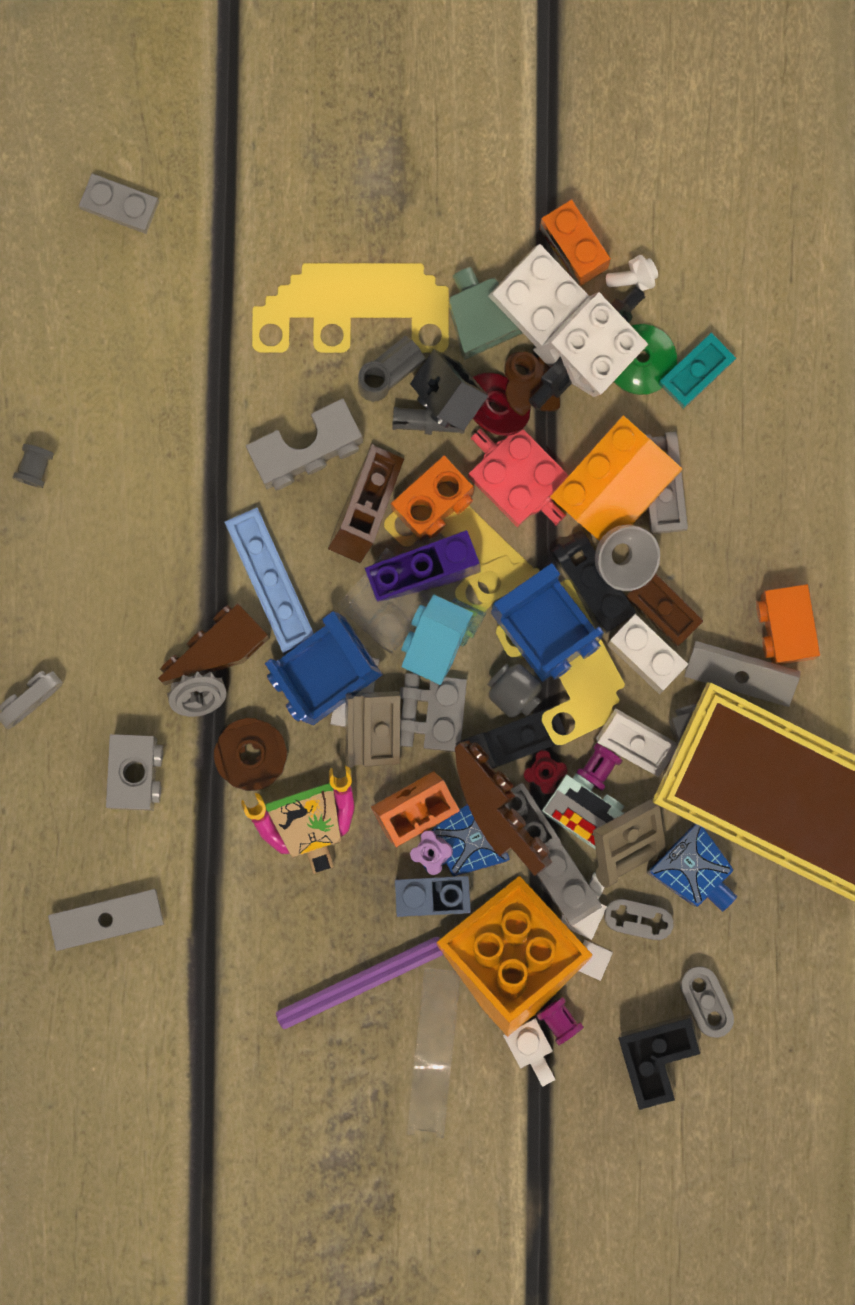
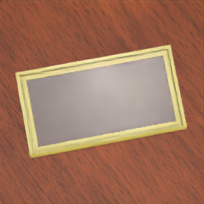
[653,682,855,902]

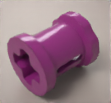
[576,743,623,791]
[536,997,584,1046]

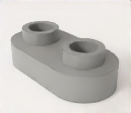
[0,671,63,730]
[680,967,734,1038]

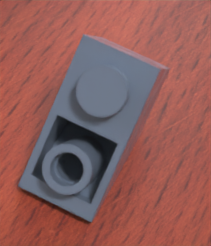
[395,876,471,917]

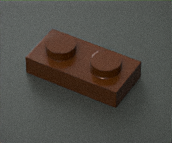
[626,573,703,648]

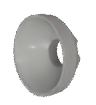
[595,525,660,591]

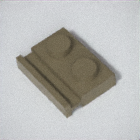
[345,691,400,768]

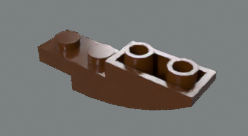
[455,740,553,876]

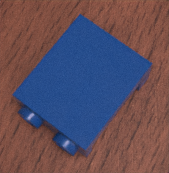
[491,563,604,682]
[265,611,383,726]

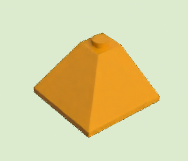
[436,876,593,1037]

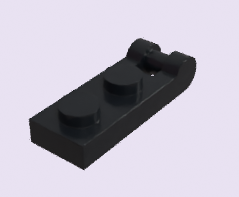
[550,530,637,634]

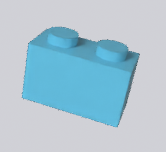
[401,595,473,685]

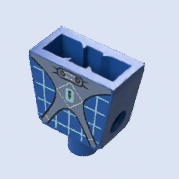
[423,804,510,877]
[647,823,738,912]

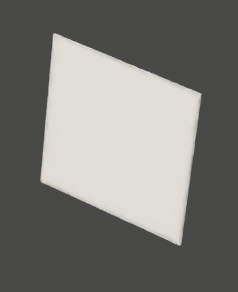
[579,940,613,981]

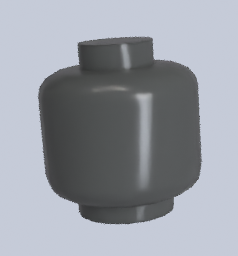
[487,664,542,718]

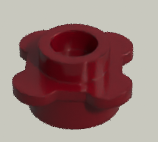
[524,751,567,794]

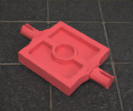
[467,429,569,528]

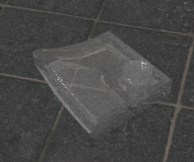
[338,548,434,654]

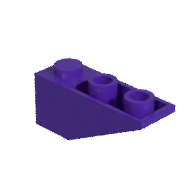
[365,530,481,602]

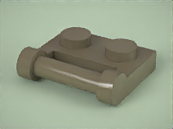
[593,800,666,888]

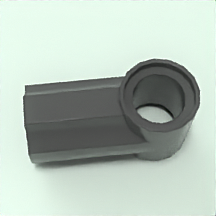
[358,336,426,402]

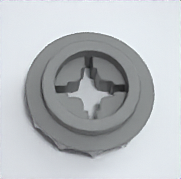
[167,671,226,717]

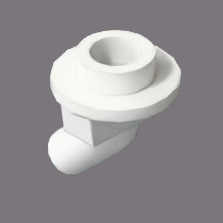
[606,255,658,291]

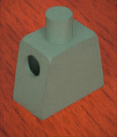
[448,267,523,360]

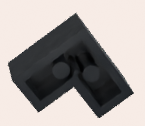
[618,1014,701,1110]

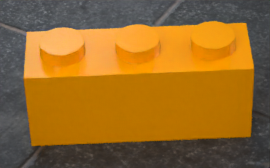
[550,415,683,541]

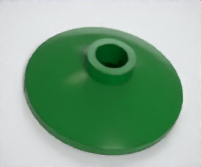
[613,324,677,395]

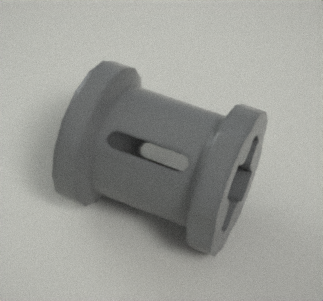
[13,444,54,488]

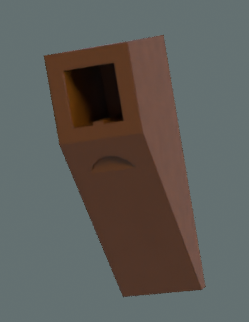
[158,603,270,685]

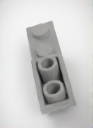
[505,783,602,926]

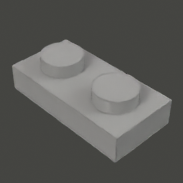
[79,173,159,234]

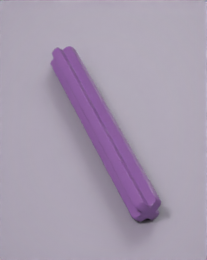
[276,937,443,1029]

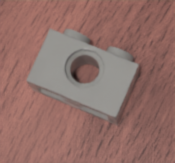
[106,734,163,811]

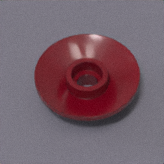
[473,373,530,436]

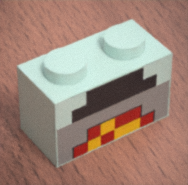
[542,774,624,850]

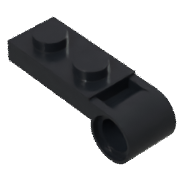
[455,706,566,769]

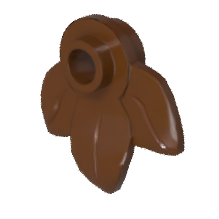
[504,352,560,416]

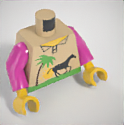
[241,766,355,874]

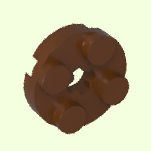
[214,718,287,791]

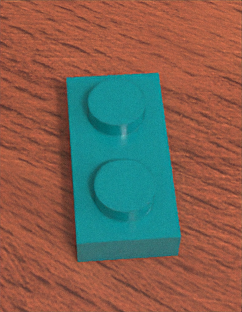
[659,332,736,409]

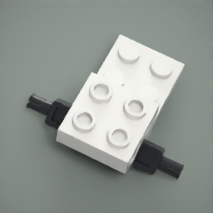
[488,244,648,410]

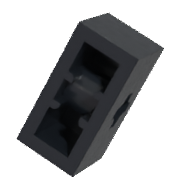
[410,349,488,431]

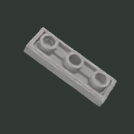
[684,641,801,707]
[48,889,165,951]

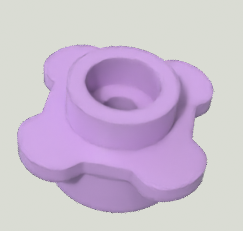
[410,831,453,875]

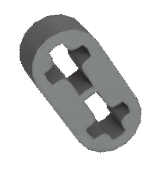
[604,899,673,940]

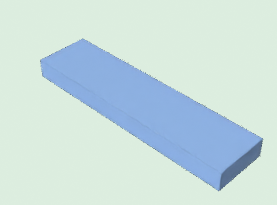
[225,508,314,654]

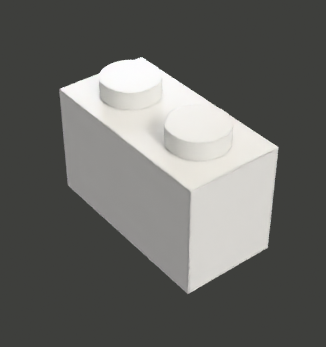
[607,614,688,694]

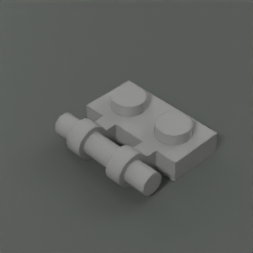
[400,673,467,752]

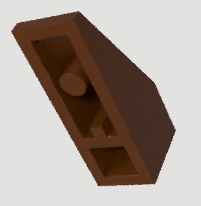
[328,444,404,564]

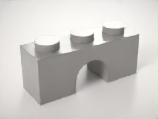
[246,398,363,491]

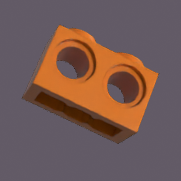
[391,455,474,541]

